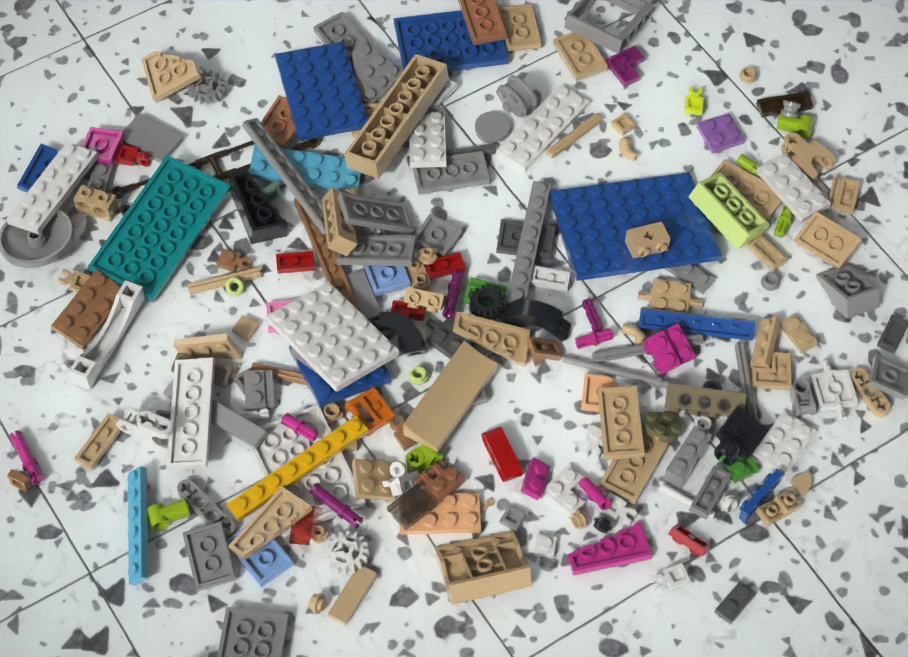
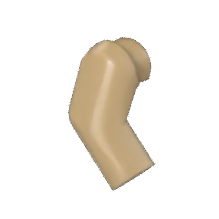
[619,137,639,161]
[621,324,646,344]

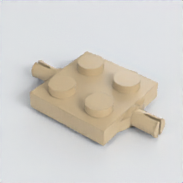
[638,278,703,313]

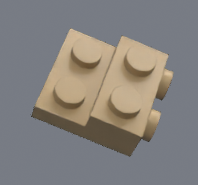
[403,287,447,313]

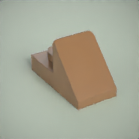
[527,336,563,367]

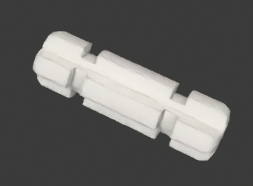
[241,408,269,423]

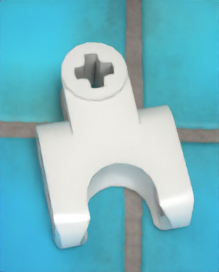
[116,407,173,453]

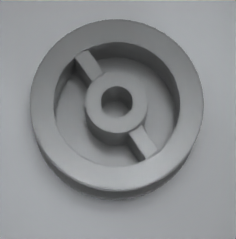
[496,75,537,118]

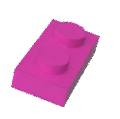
[520,457,551,500]

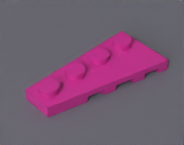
[567,521,652,576]

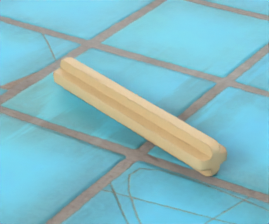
[546,113,602,159]
[187,267,261,294]

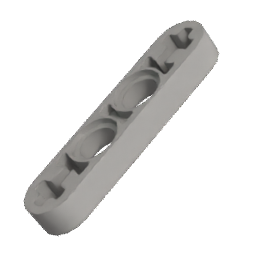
[177,479,236,539]

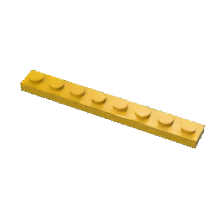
[226,416,368,522]

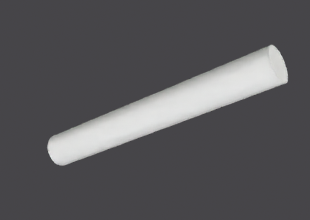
[659,484,716,519]

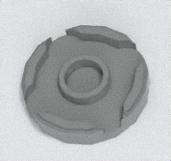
[475,111,510,144]

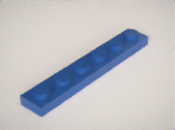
[638,307,755,341]

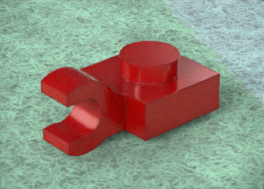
[116,145,151,167]
[391,300,425,321]

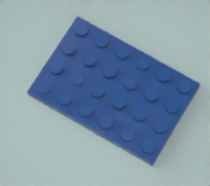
[393,10,508,71]
[275,42,368,141]

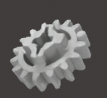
[187,69,226,105]

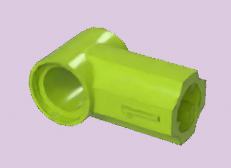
[776,114,814,139]
[147,499,190,531]

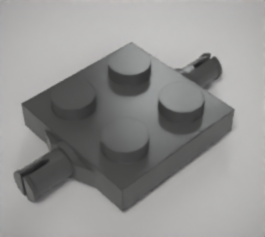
[426,317,476,359]

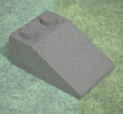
[816,263,880,318]

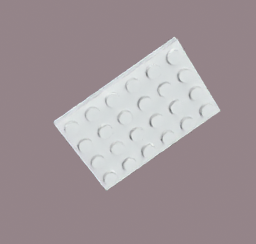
[266,281,399,392]
[250,404,366,534]

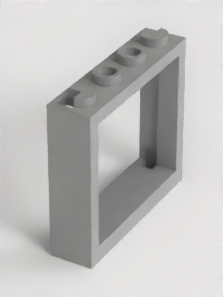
[564,0,653,54]

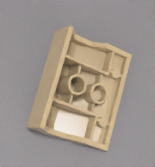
[435,530,532,605]

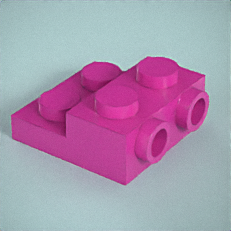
[643,324,696,375]

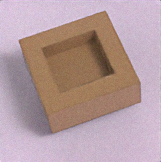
[7,469,32,492]

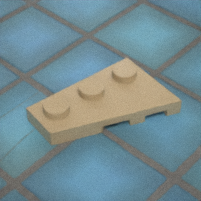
[173,333,243,359]

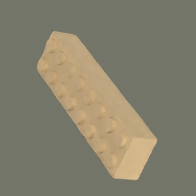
[344,54,449,179]

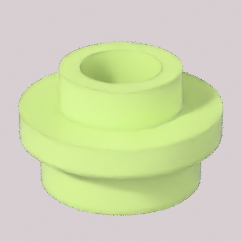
[225,277,244,296]
[408,366,428,385]

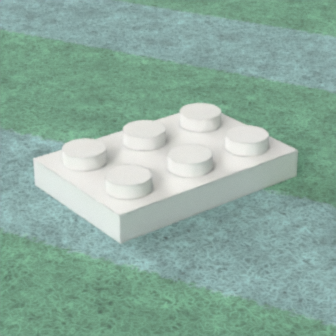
[752,411,817,476]

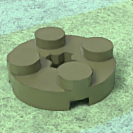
[643,411,683,443]

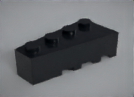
[228,170,288,244]

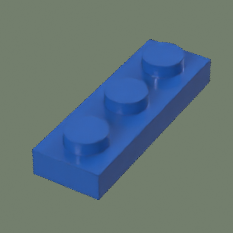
[739,469,784,523]

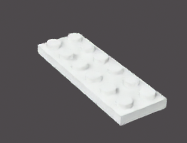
[496,84,590,172]
[6,142,99,234]
[167,358,215,470]

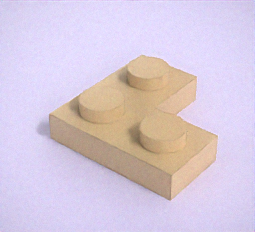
[751,352,792,390]

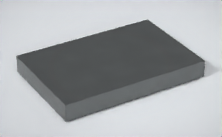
[496,219,556,260]

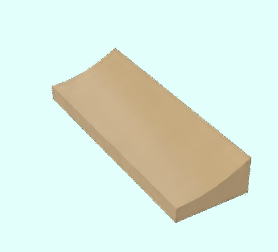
[403,340,498,452]

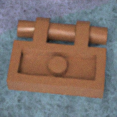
[413,460,466,502]

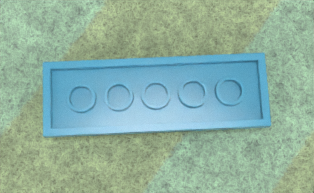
[249,144,361,192]

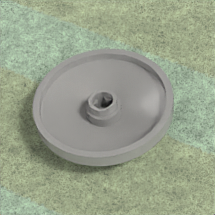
[0,209,74,268]

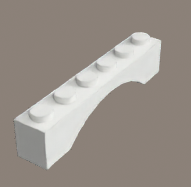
[69,280,145,390]

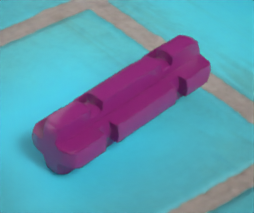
[582,298,603,333]

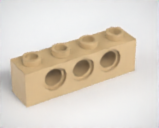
[322,187,357,256]

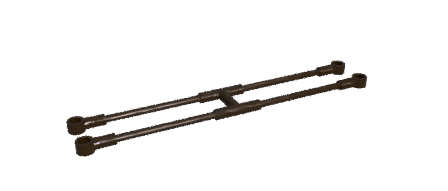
[112,138,319,216]

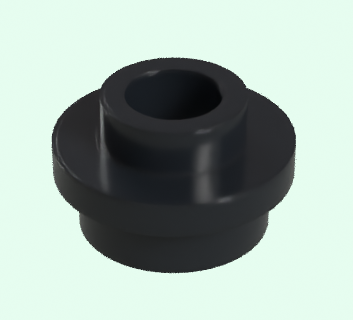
[593,516,612,534]

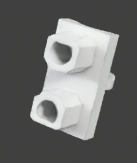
[382,461,419,496]

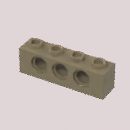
[664,383,747,418]

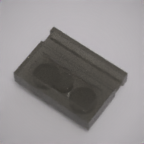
[387,483,437,530]

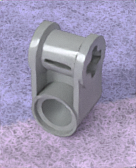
[790,378,816,417]

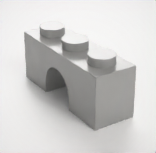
[663,426,712,490]

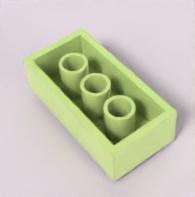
[689,172,770,249]

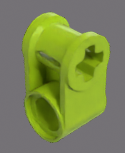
[405,445,444,474]

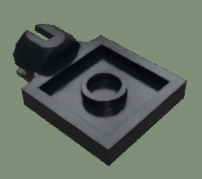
[714,405,769,466]

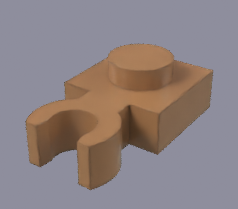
[216,248,252,272]
[390,415,418,451]

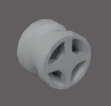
[780,100,801,118]

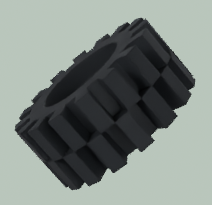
[470,285,504,321]

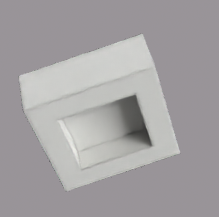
[533,534,556,558]

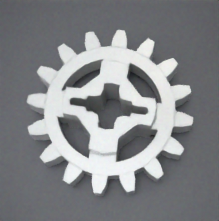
[324,531,370,575]

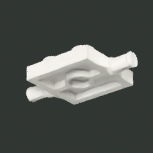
[809,359,859,420]

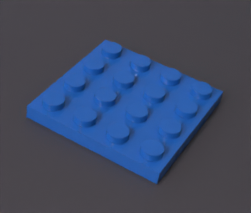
[289,345,392,407]

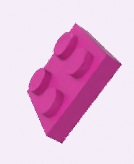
[82,127,125,165]

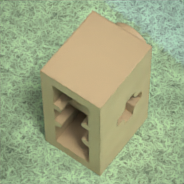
[625,222,670,259]

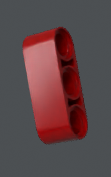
[481,426,523,482]

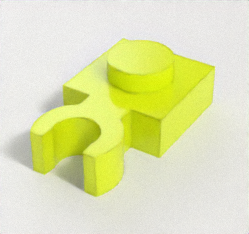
[684,86,704,116]

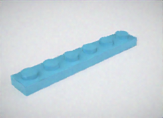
[127,466,148,586]

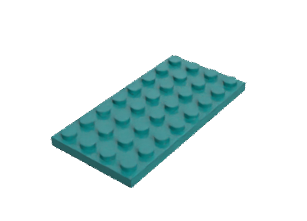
[87,155,231,302]

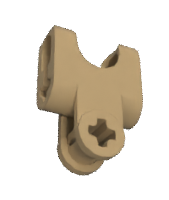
[781,133,836,183]

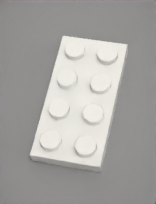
[409,112,446,168]
[756,153,831,223]

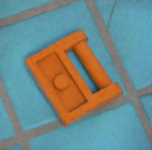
[344,387,395,436]

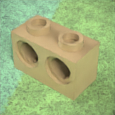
[74,185,118,222]

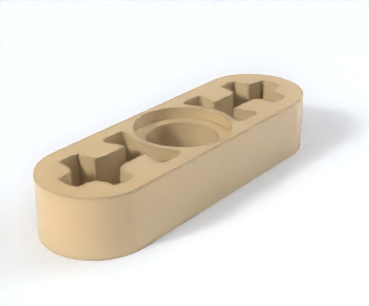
[850,368,891,418]

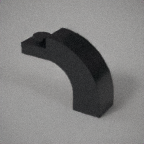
[501,300,571,341]
[368,312,427,357]

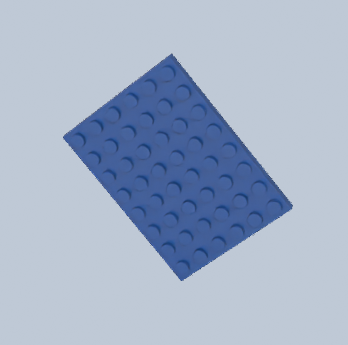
[549,172,722,281]

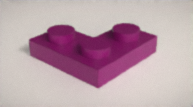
[605,45,644,87]

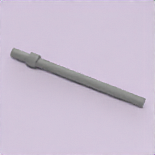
[563,355,678,389]

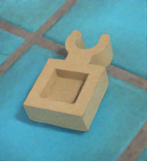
[58,269,90,292]

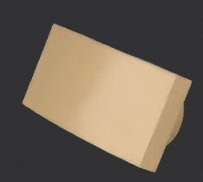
[755,489,802,527]

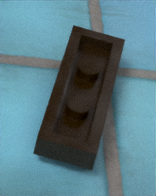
[756,91,813,118]

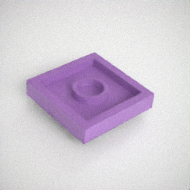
[696,113,745,154]

